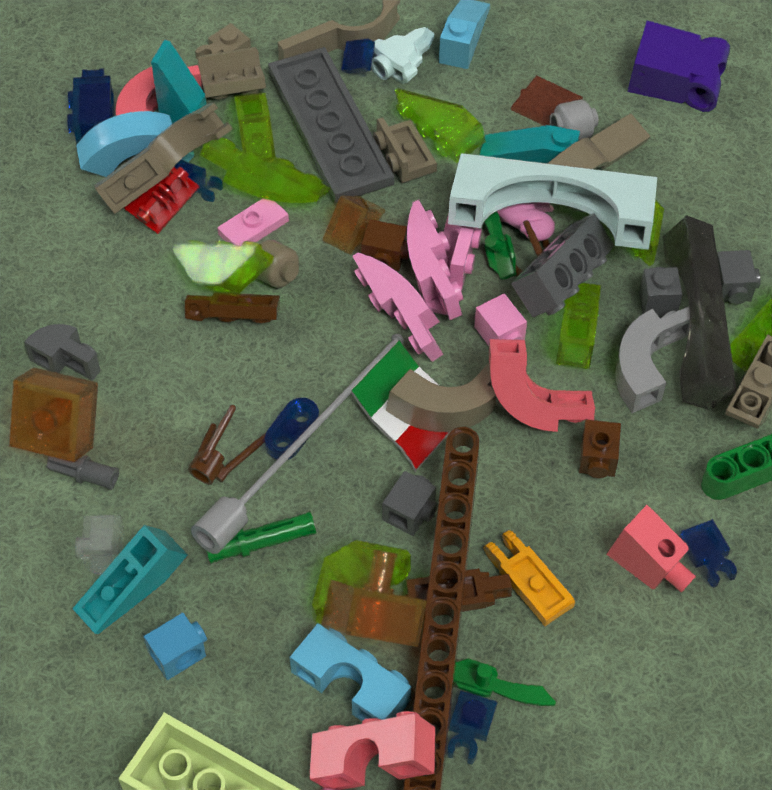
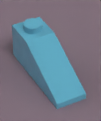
[439,0,490,69]

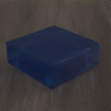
[341,38,375,74]

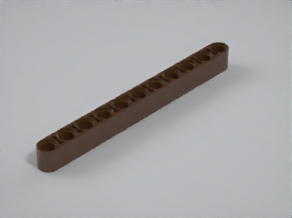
[404,427,479,790]

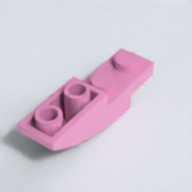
[407,200,463,320]
[353,253,443,362]

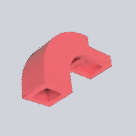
[116,65,202,116]
[489,339,595,432]

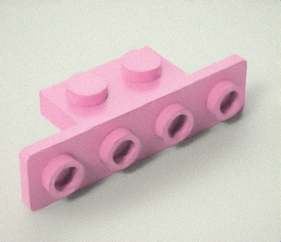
[426,213,482,315]

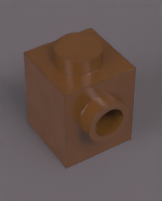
[361,219,410,271]
[579,419,621,478]

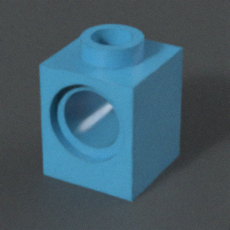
[144,613,207,680]

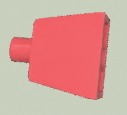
[606,505,696,593]

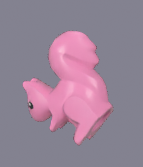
[498,202,555,241]

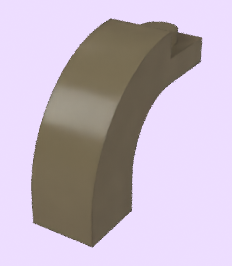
[386,363,497,432]

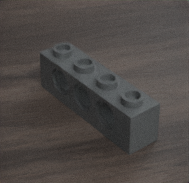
[511,213,614,317]

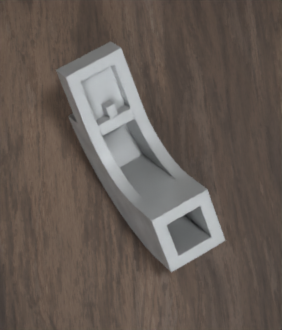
[615,307,696,413]

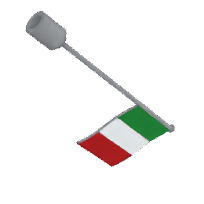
[191,334,450,554]

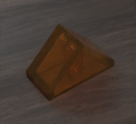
[323,196,385,255]

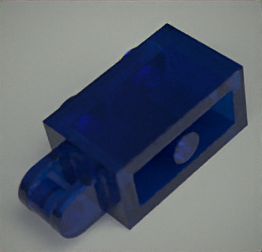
[67,68,114,144]

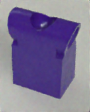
[627,20,730,112]

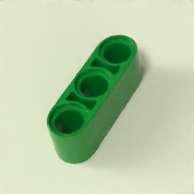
[701,434,772,500]

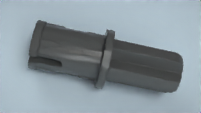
[47,450,119,490]

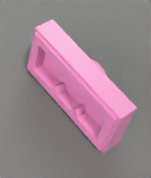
[217,195,289,254]

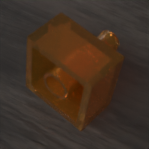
[9,367,98,462]
[322,549,427,647]

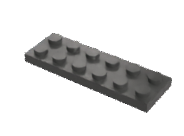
[268,47,394,203]

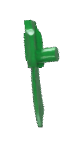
[484,211,516,280]
[454,658,556,706]

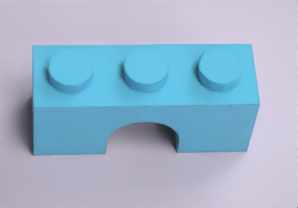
[290,623,411,721]

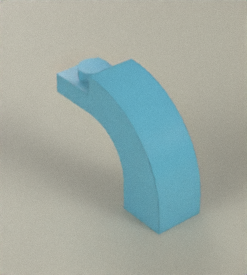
[76,111,194,177]

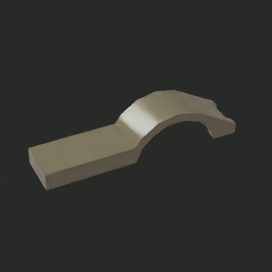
[278,0,400,60]
[94,102,233,214]
[547,113,651,170]

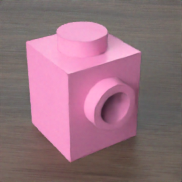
[474,293,527,346]

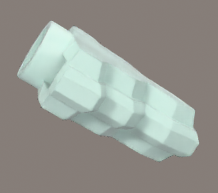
[365,27,434,84]

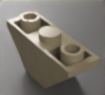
[725,334,772,429]

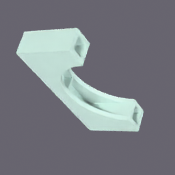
[448,153,657,250]

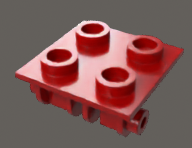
[123,167,200,234]

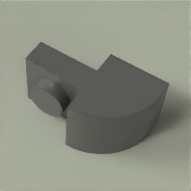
[24,324,101,381]

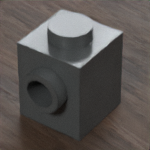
[712,250,760,304]
[639,267,682,318]
[382,471,438,536]

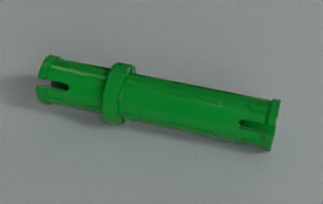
[206,511,317,564]

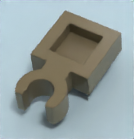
[195,23,251,59]

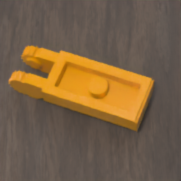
[483,530,575,626]

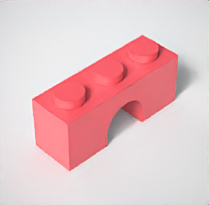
[310,711,435,790]

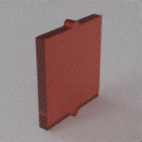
[511,75,583,126]

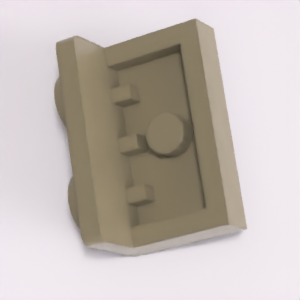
[197,47,266,99]
[373,117,437,183]

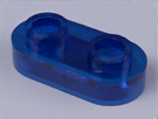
[265,398,319,460]

